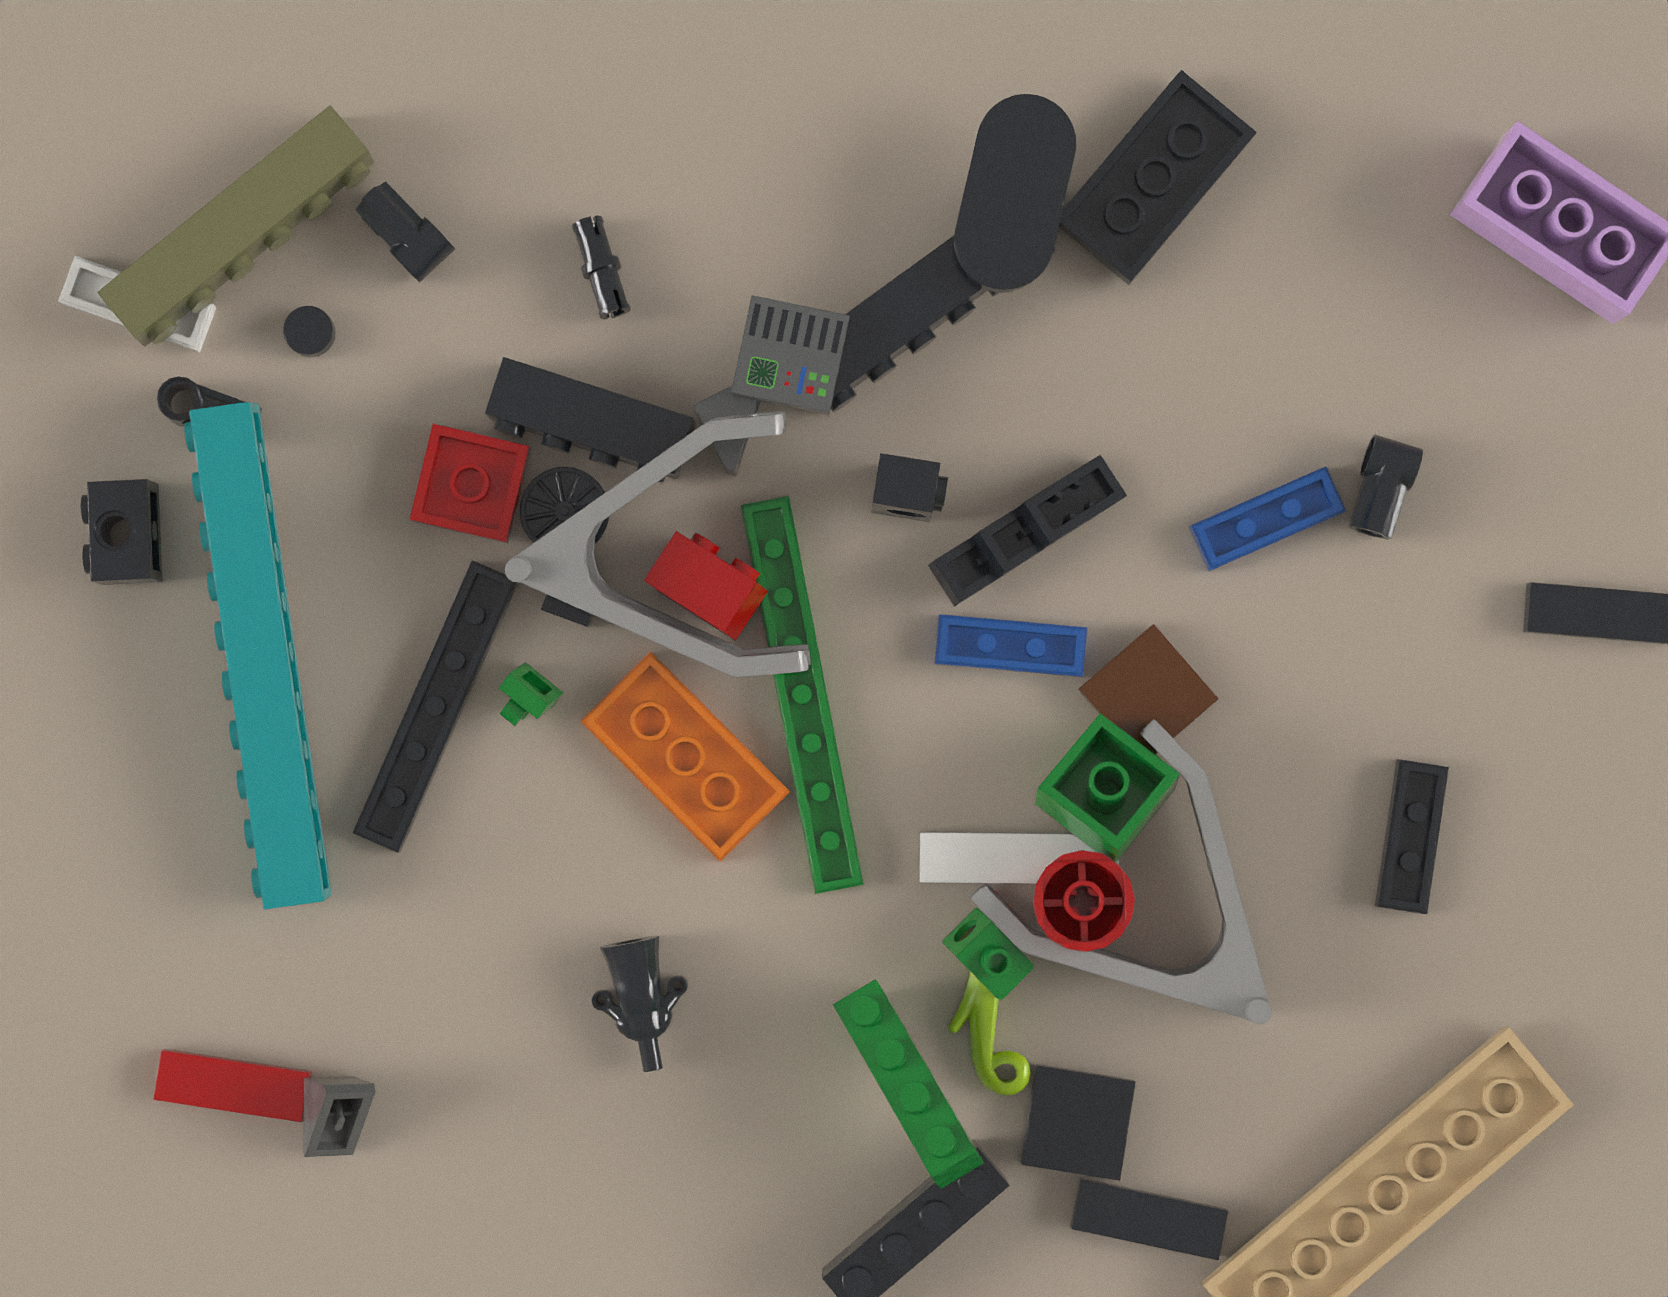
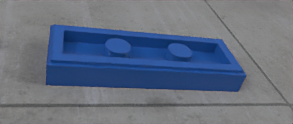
[1189,466,1346,571]
[934,614,1087,677]

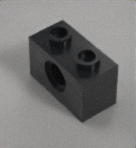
[871,453,948,522]
[80,479,162,585]

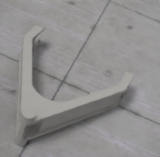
[505,411,811,677]
[971,719,1272,1024]

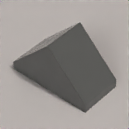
[693,385,761,476]
[303,1076,376,1157]

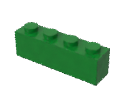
[832,979,984,1189]

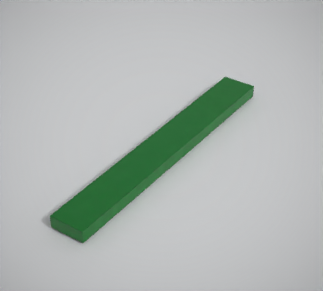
[741,496,864,894]

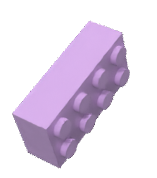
[1450,121,1668,324]

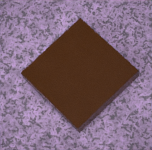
[1078,624,1219,754]

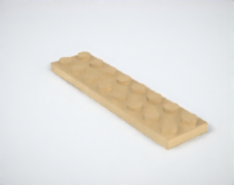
[1201,1026,1574,1297]

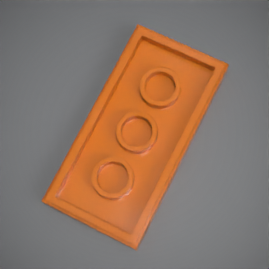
[580,651,791,862]

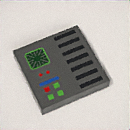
[731,295,850,415]

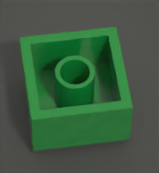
[1035,713,1180,863]

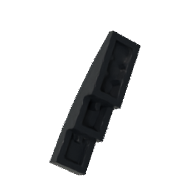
[928,455,1127,607]

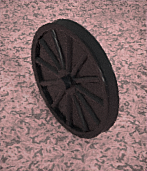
[520,467,609,545]

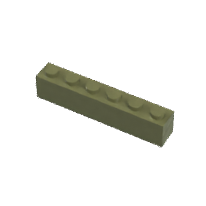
[97,105,374,347]

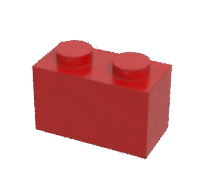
[643,531,768,641]

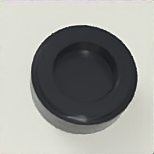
[283,306,336,357]

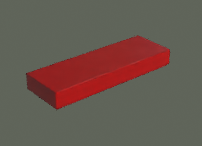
[153,1049,312,1122]

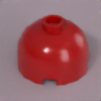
[1033,850,1135,953]

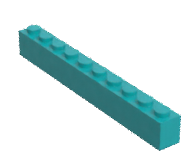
[184,402,332,910]

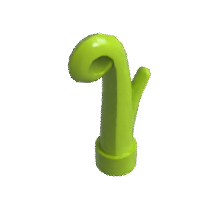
[949,972,1031,1096]

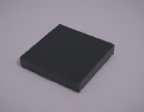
[1020,1064,1136,1181]

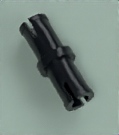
[572,215,631,320]

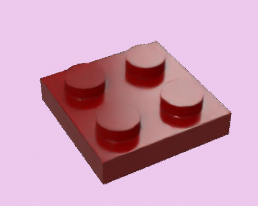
[409,423,531,544]

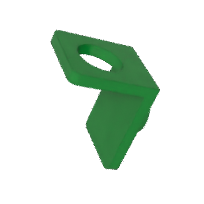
[942,908,1034,1000]

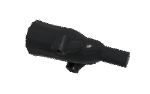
[591,936,688,1072]

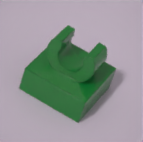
[499,662,564,726]

